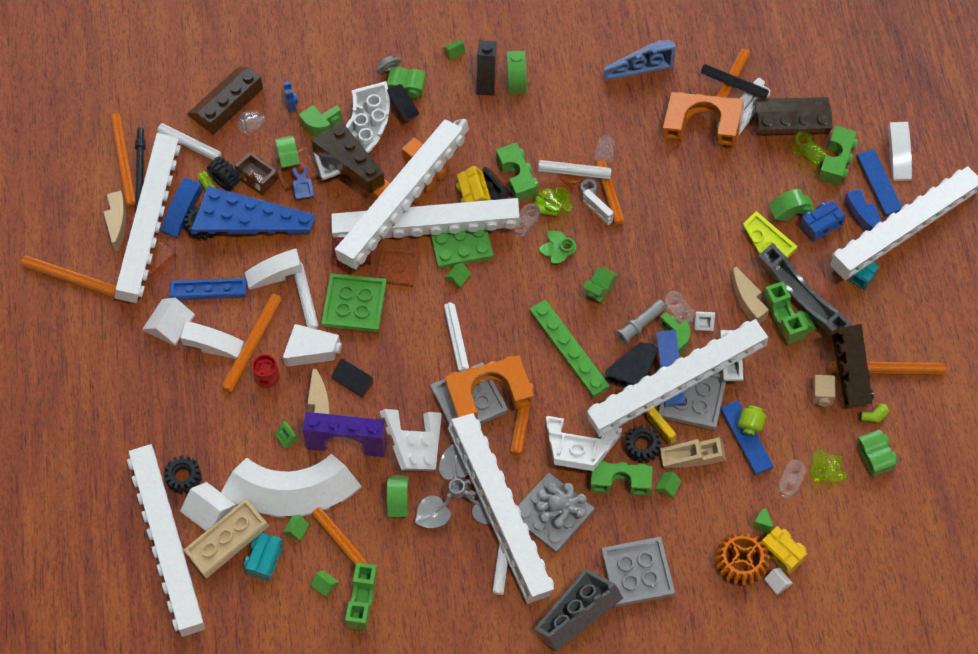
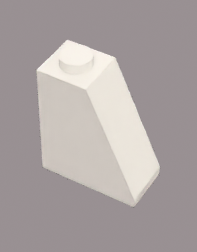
[283,324,342,367]

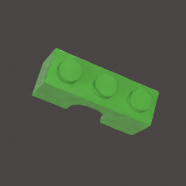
[819,126,858,186]
[496,143,539,202]
[763,281,808,345]
[591,461,652,496]
[345,562,378,631]

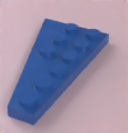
[191,186,316,234]

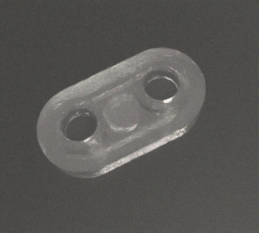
[511,203,540,236]
[665,291,694,325]
[778,460,806,498]

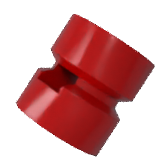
[252,354,280,388]

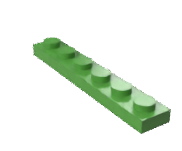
[530,299,610,398]

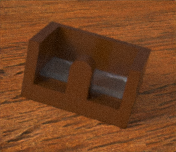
[235,152,278,196]

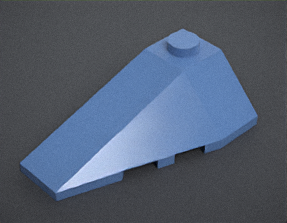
[603,40,676,81]

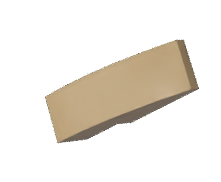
[104,191,127,251]
[732,267,769,324]
[308,369,330,414]
[660,438,726,468]

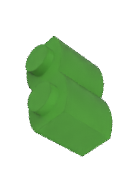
[387,67,427,98]
[856,430,898,477]

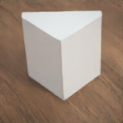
[142,298,195,346]
[180,482,237,531]

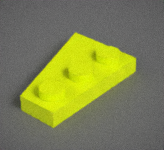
[743,211,797,259]

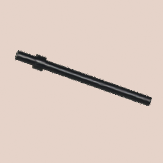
[135,127,146,214]

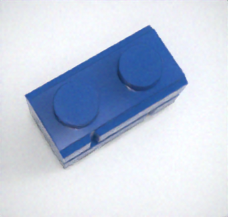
[800,201,846,242]

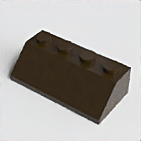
[187,67,263,135]
[755,97,833,135]

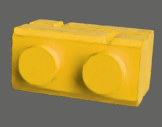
[456,166,491,203]
[762,526,807,575]

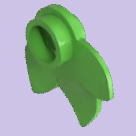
[539,231,576,264]

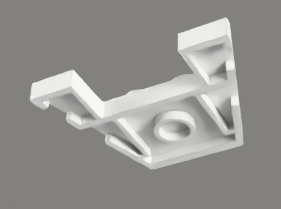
[380,409,442,471]
[546,416,622,471]

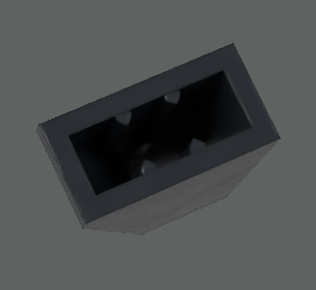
[476,40,497,96]
[605,341,658,389]

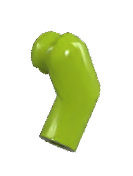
[534,195,558,216]
[861,404,889,423]

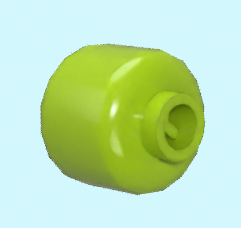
[738,405,766,436]

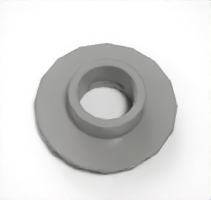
[376,56,402,74]

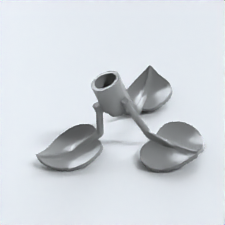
[415,444,491,529]

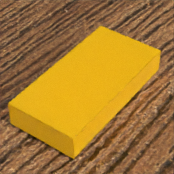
[646,407,676,445]

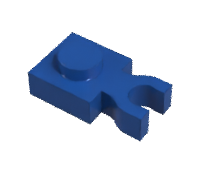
[283,81,298,113]
[292,166,314,200]

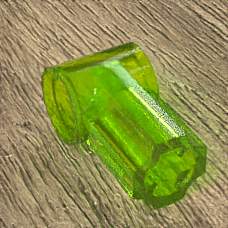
[792,131,829,166]

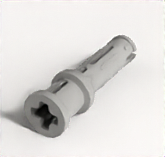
[615,299,667,345]

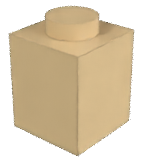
[813,375,835,407]

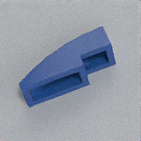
[160,177,203,238]
[844,189,882,231]

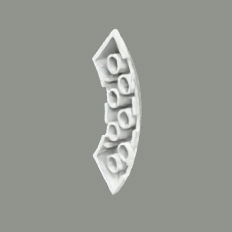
[313,81,390,180]
[221,454,362,518]

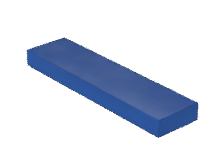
[857,149,902,217]
[170,278,247,300]
[656,330,685,407]
[720,400,774,476]

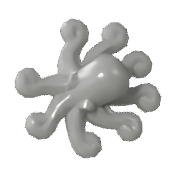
[537,483,587,528]

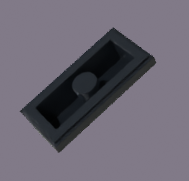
[387,84,419,121]
[482,167,512,200]
[331,359,374,398]

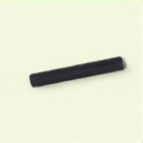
[701,64,769,99]

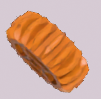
[715,531,770,586]

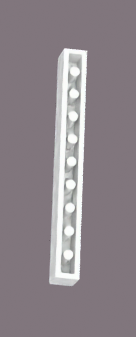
[335,119,465,270]
[114,133,181,303]
[830,167,978,281]
[332,198,520,243]
[587,319,768,437]
[448,413,554,604]
[127,444,205,637]

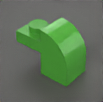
[507,51,526,93]
[299,105,342,137]
[275,135,300,168]
[769,189,815,222]
[583,266,619,302]
[660,312,690,356]
[387,475,409,517]

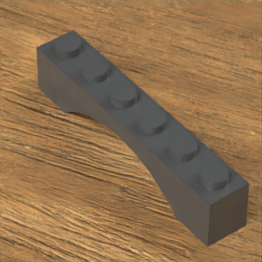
[758,243,852,337]

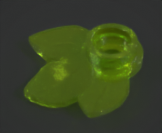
[538,187,573,213]
[810,448,848,483]

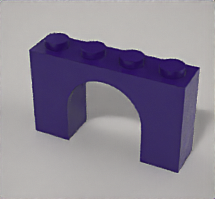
[302,412,387,458]

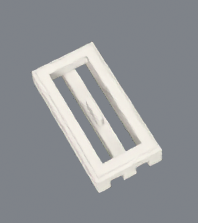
[583,189,613,225]

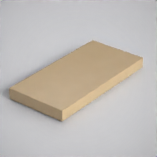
[184,498,269,579]

